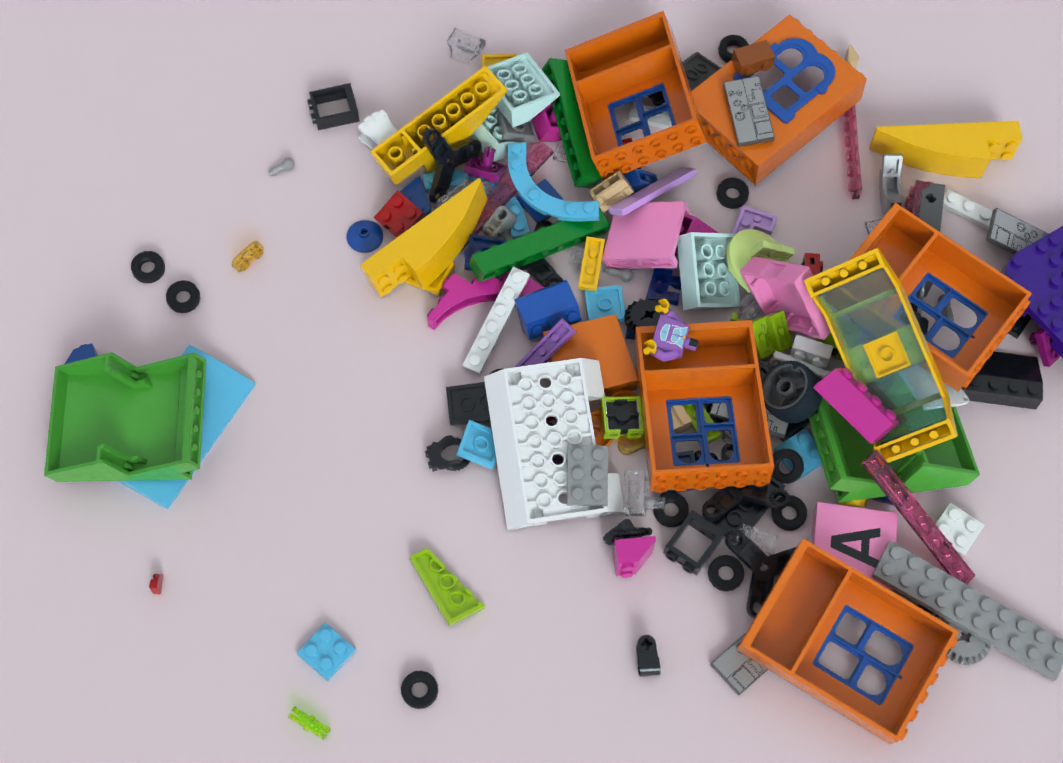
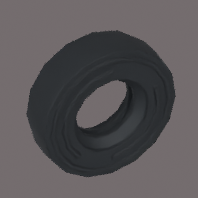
[718,35,749,63]
[716,177,749,209]
[131,251,165,283]
[166,280,200,313]
[772,449,804,484]
[653,492,689,527]
[771,495,807,531]
[708,555,744,592]
[401,671,438,709]

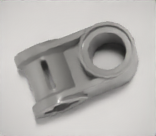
[482,206,517,243]

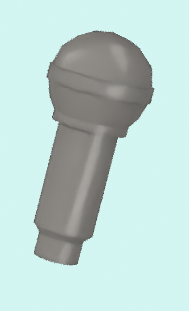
[268,157,295,176]
[605,267,633,282]
[938,294,954,321]

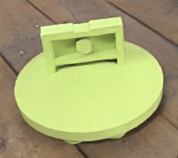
[726,229,794,294]

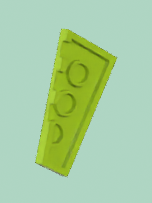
[409,548,485,626]

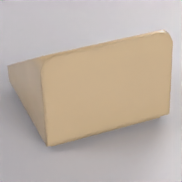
[845,45,860,68]

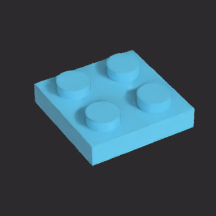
[584,285,625,322]
[456,420,496,470]
[774,429,822,481]
[297,623,356,681]

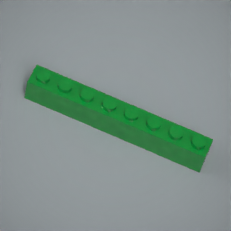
[542,58,602,188]
[469,208,610,283]

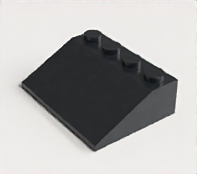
[962,351,1043,410]

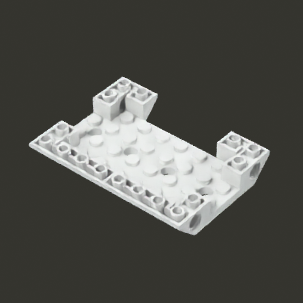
[484,358,625,530]

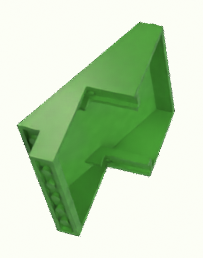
[44,352,206,482]
[809,372,980,503]

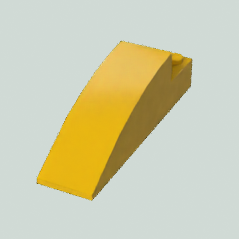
[370,65,507,186]
[869,121,1023,178]
[360,178,487,297]

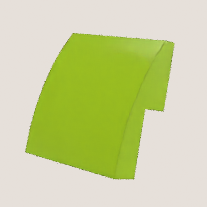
[752,310,793,359]

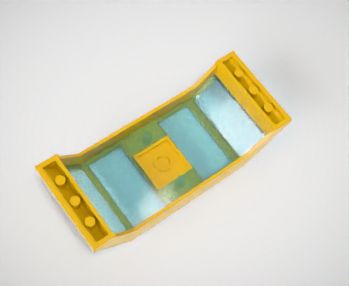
[804,248,958,465]

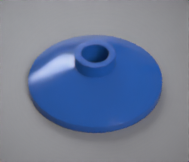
[346,220,383,253]

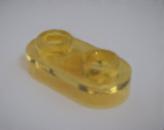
[231,241,264,272]
[617,434,645,455]

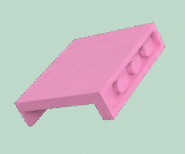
[602,201,690,269]

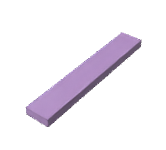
[608,167,697,216]

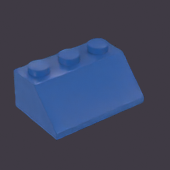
[514,280,582,340]

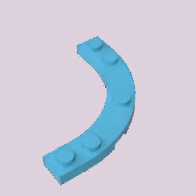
[508,142,599,221]
[422,170,530,239]

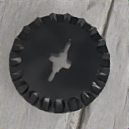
[624,298,663,334]

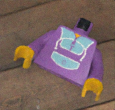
[643,299,698,362]

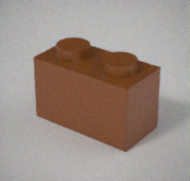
[732,40,775,77]

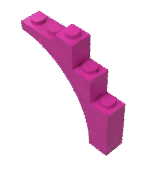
[427,271,545,330]

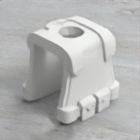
[358,109,398,150]

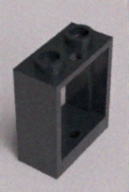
[307,83,360,130]
[663,510,725,576]

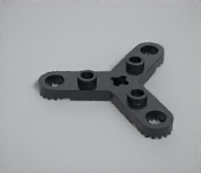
[423,128,482,205]
[518,220,564,287]
[702,443,790,521]
[725,529,796,618]

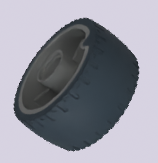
[761,361,823,423]

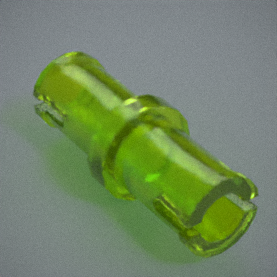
[288,706,331,740]

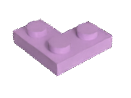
[732,205,777,235]

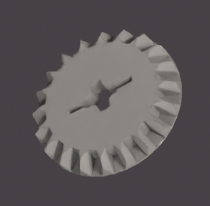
[943,619,991,665]

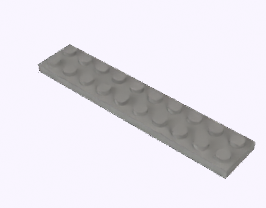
[871,541,1063,681]

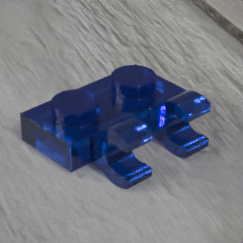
[646,268,681,306]

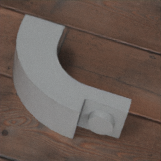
[879,154,906,215]

